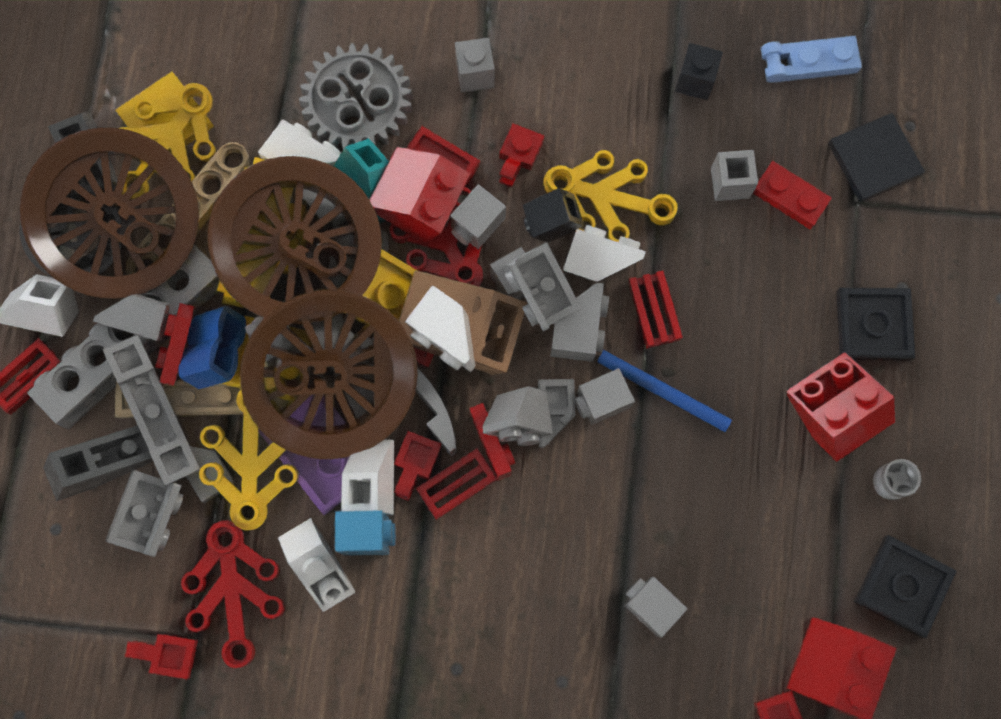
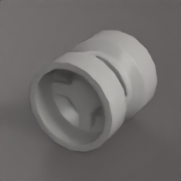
[873,459,921,500]

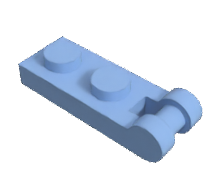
[761,36,862,82]

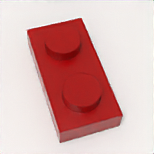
[753,161,832,230]
[155,303,194,386]
[469,403,515,481]

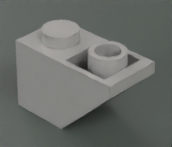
[550,283,609,362]
[483,386,553,446]

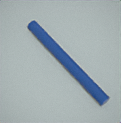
[597,350,732,432]

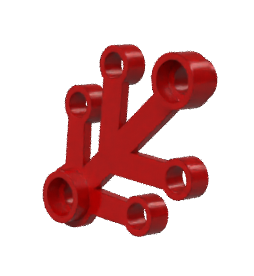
[390,187,483,287]
[181,520,285,668]

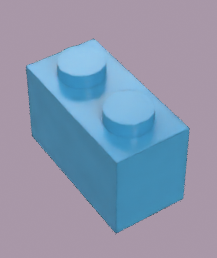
[335,510,396,556]

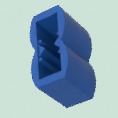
[179,305,246,389]

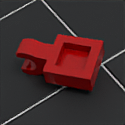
[499,123,545,188]
[394,431,442,501]
[125,634,198,679]

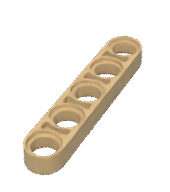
[126,142,251,274]

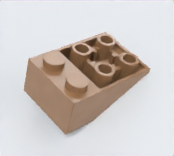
[399,271,527,375]

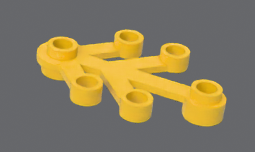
[120,83,216,200]
[543,150,678,242]
[199,390,299,530]

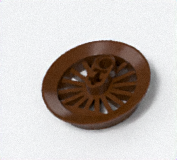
[20,128,199,299]
[208,156,382,325]
[240,290,418,459]

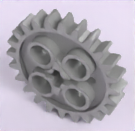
[299,43,413,149]

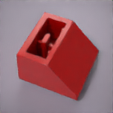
[786,352,895,462]

